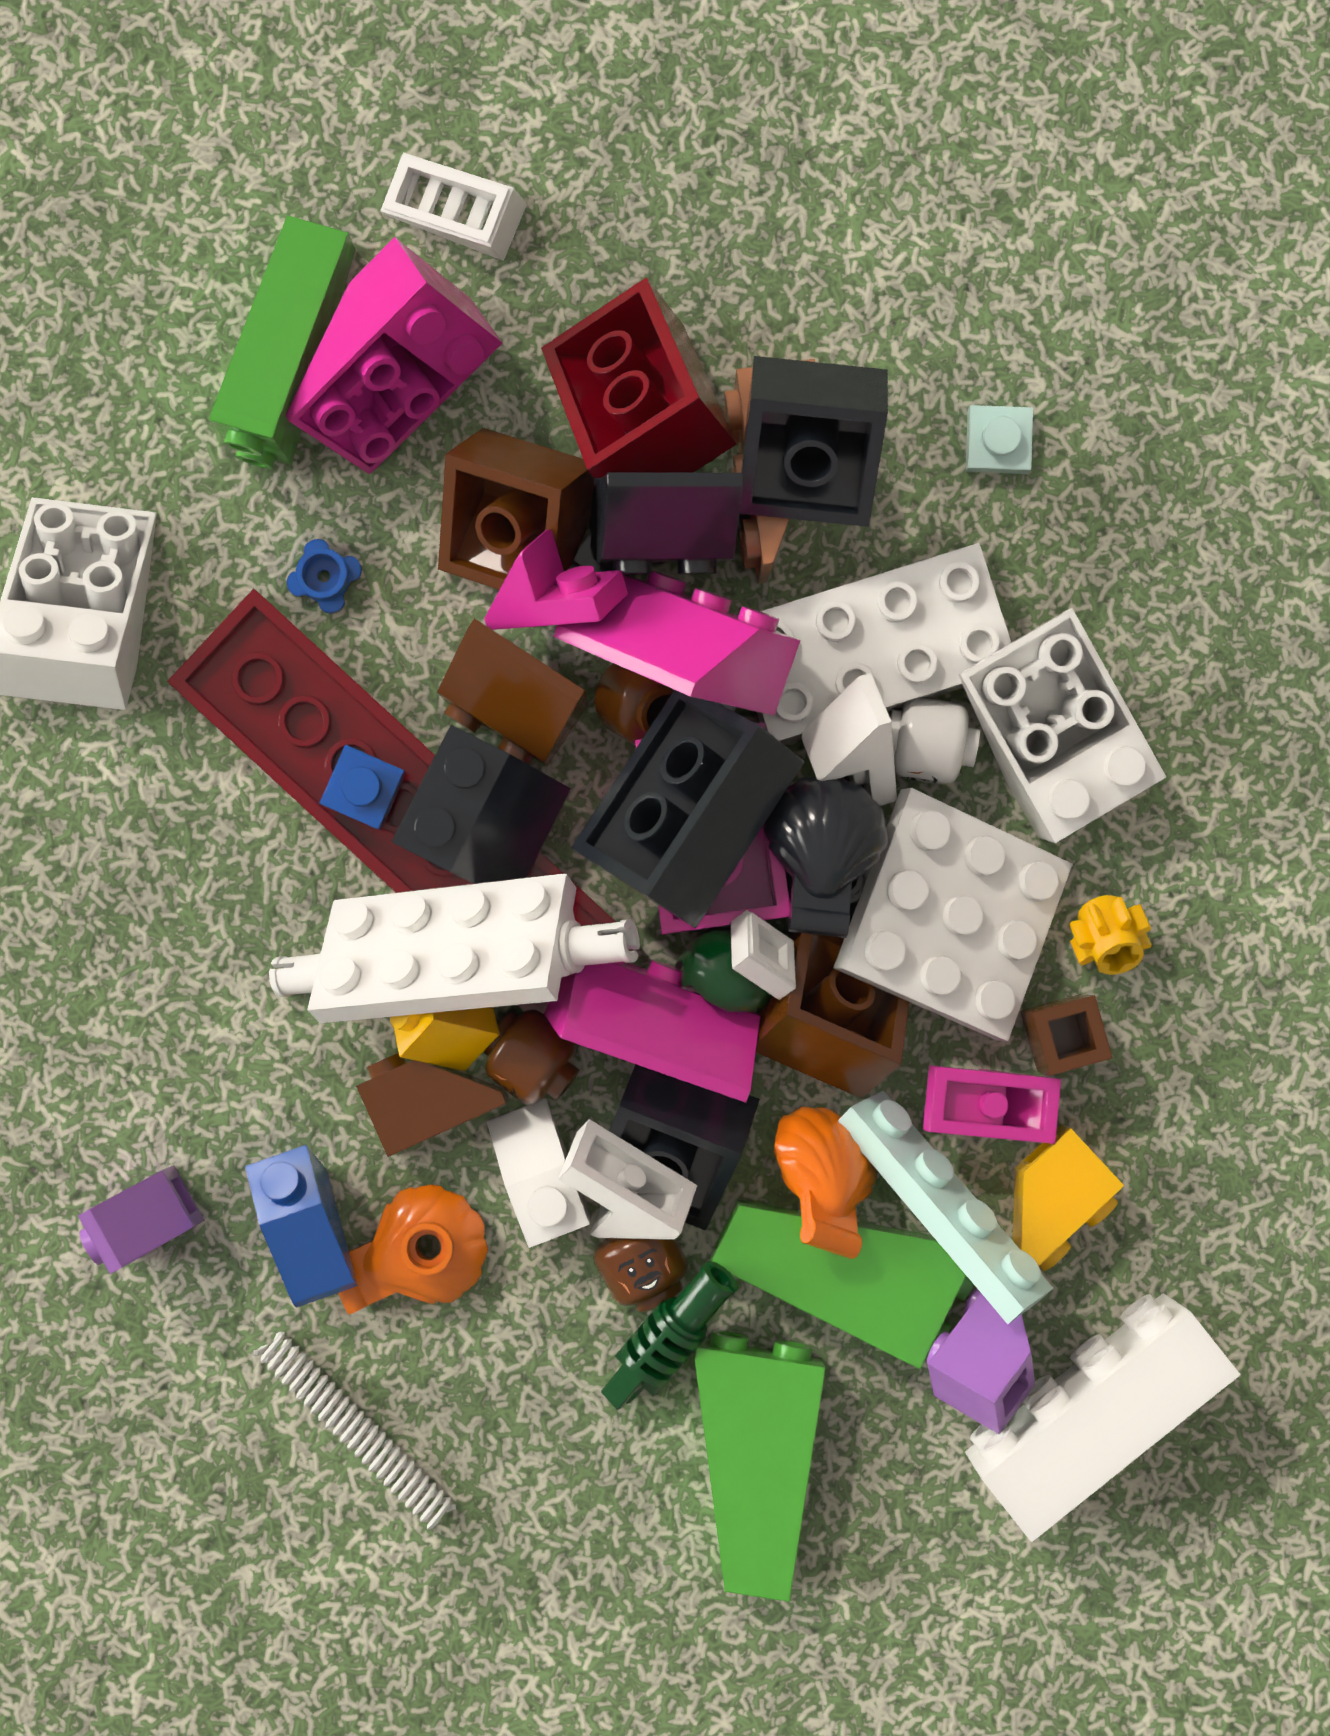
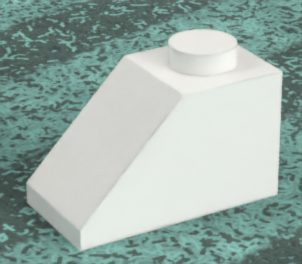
[487,1098,592,1248]

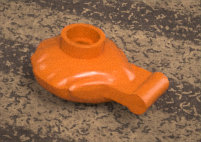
[774,1106,877,1259]
[338,1184,488,1315]

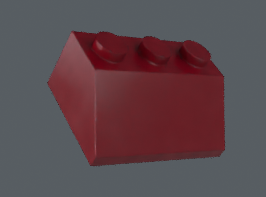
[541,277,737,478]

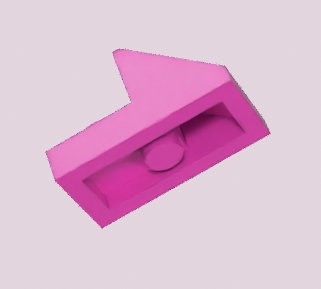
[484,529,628,630]
[923,1065,1061,1144]

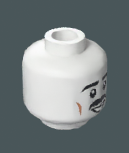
[890,698,980,785]

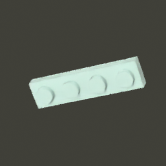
[838,1091,1053,1324]

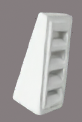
[381,153,527,261]

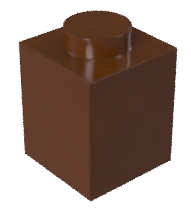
[1020,994,1113,1076]

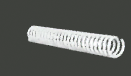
[253,1332,456,1530]

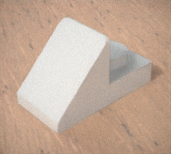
[802,673,897,806]
[558,1119,697,1239]

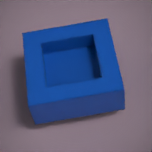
[319,745,407,831]

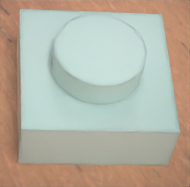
[966,405,1033,474]

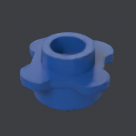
[287,539,362,614]

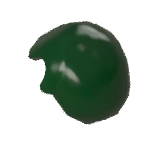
[675,927,772,1012]

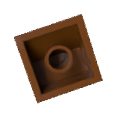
[438,428,595,590]
[437,618,589,767]
[756,932,910,1099]

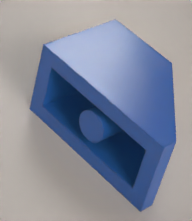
[245,1145,358,1308]

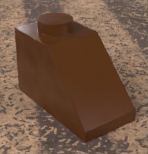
[356,1053,510,1157]

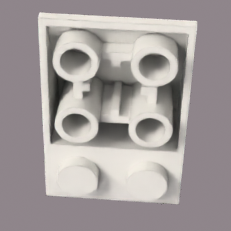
[0,497,157,710]
[958,608,1166,843]

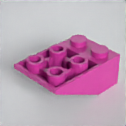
[286,237,503,474]

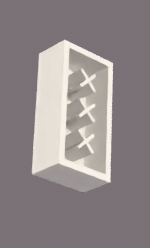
[757,543,1011,745]
[965,1293,1241,1542]

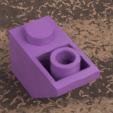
[78,1165,205,1274]
[927,1287,1035,1435]

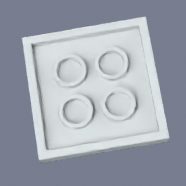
[833,788,1073,1041]

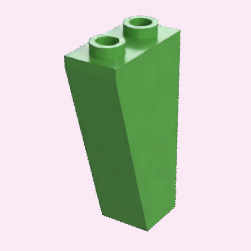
[209,215,356,469]
[709,1199,974,1369]
[694,1330,825,1602]

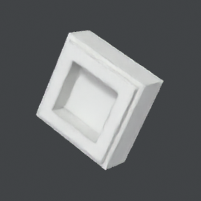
[731,910,796,1000]

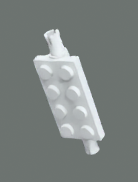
[269,874,640,1023]

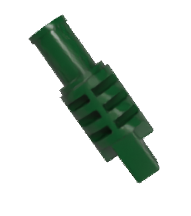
[601,1261,738,1410]

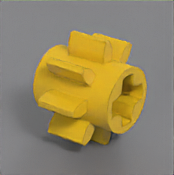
[1069,895,1152,975]

